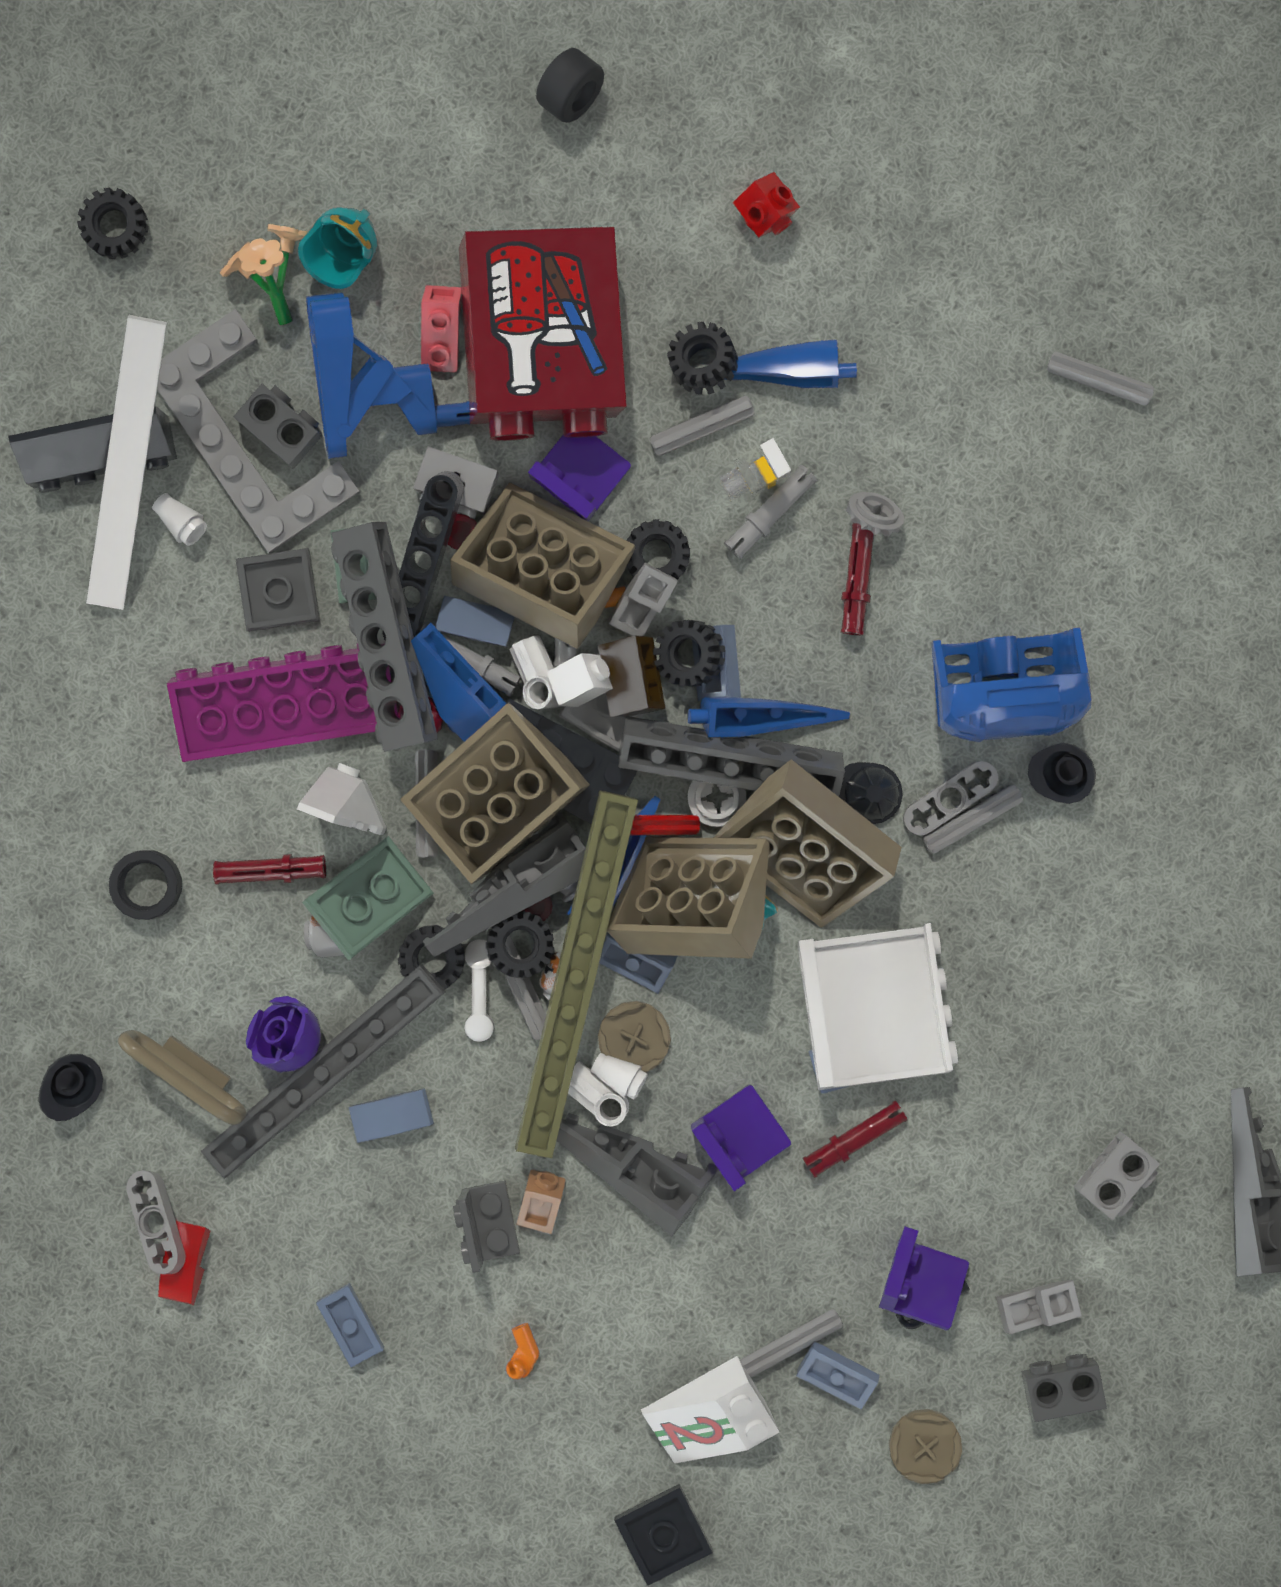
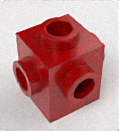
[732,172,800,238]

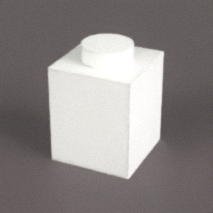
[546,653,613,707]

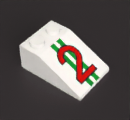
[641,1356,779,1464]

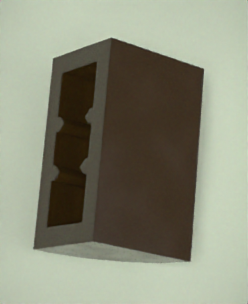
[597,635,666,717]

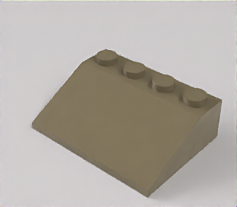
[450,482,635,649]
[400,703,590,884]
[713,759,902,928]
[607,838,769,959]

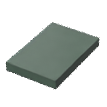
[302,836,434,960]

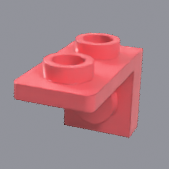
[421,285,462,373]

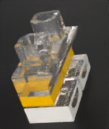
[720,438,791,502]

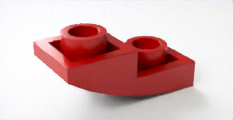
[158,1221,211,1305]

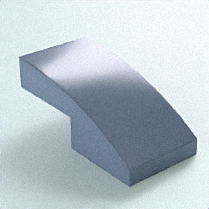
[349,1088,434,1143]

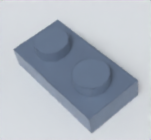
[316,1283,384,1367]
[796,1341,879,1409]

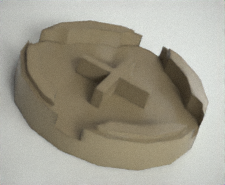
[598,1001,671,1073]
[889,1409,962,1484]

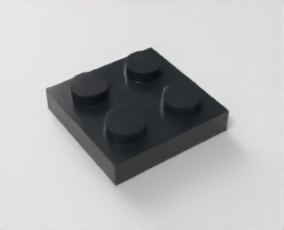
[614,1484,713,1586]

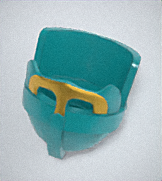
[298,207,377,289]

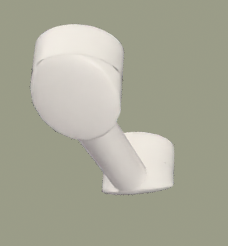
[464,939,494,1042]

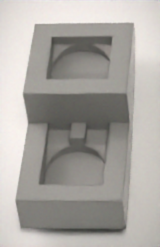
[608,563,678,636]
[996,1280,1082,1334]

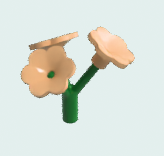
[220,224,308,325]

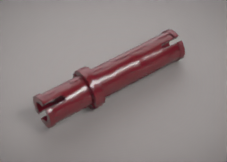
[840,523,874,636]
[213,854,327,885]
[802,1100,908,1178]

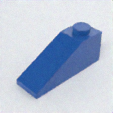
[411,623,506,742]

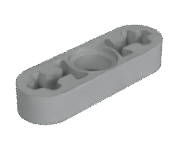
[903,761,998,835]
[126,1170,185,1274]

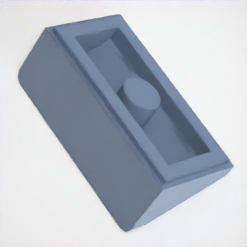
[435,596,514,648]
[692,625,741,701]
[599,933,678,994]

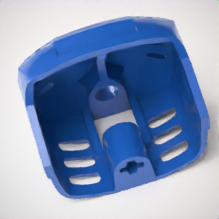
[931,628,1092,742]

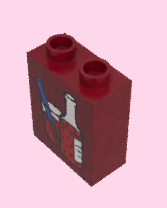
[458,227,627,441]

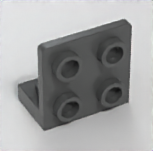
[453,1180,520,1273]

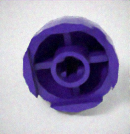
[246,996,322,1073]

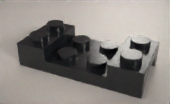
[506,699,637,824]

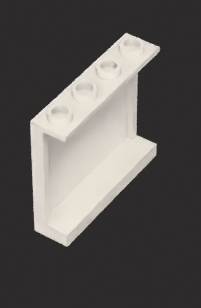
[798,923,958,1090]

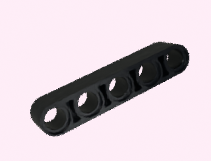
[382,471,464,641]

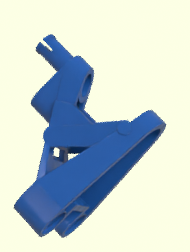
[306,293,472,459]

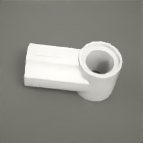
[509,635,561,709]
[568,1061,629,1126]

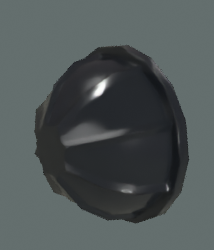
[1028,743,1096,804]
[839,762,903,824]
[38,1054,103,1121]

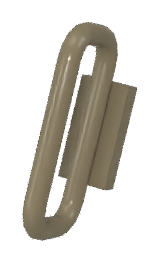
[118,1030,246,1125]

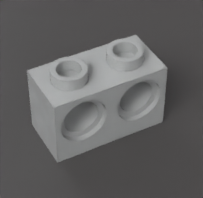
[1073,1131,1160,1220]

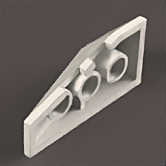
[297,763,387,835]

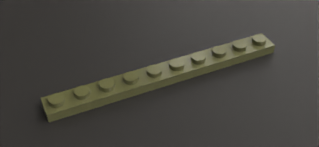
[515,790,638,1158]

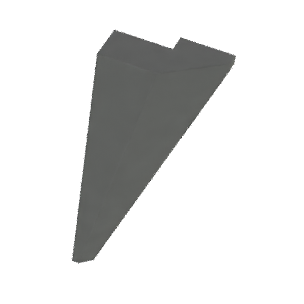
[423,812,586,957]
[1231,1087,1281,1277]
[556,1113,718,1237]

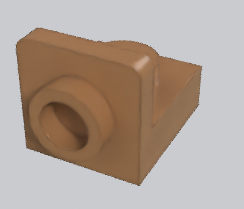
[516,1170,565,1234]

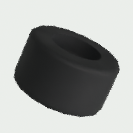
[536,48,605,123]

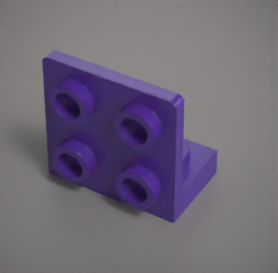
[528,435,631,521]
[691,1084,791,1191]
[879,1226,969,1330]

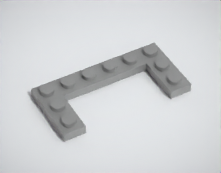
[157,309,360,554]

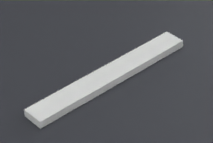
[86,315,167,610]

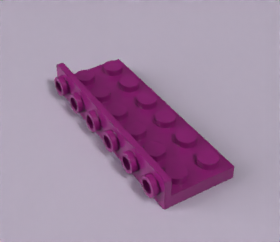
[166,639,399,762]

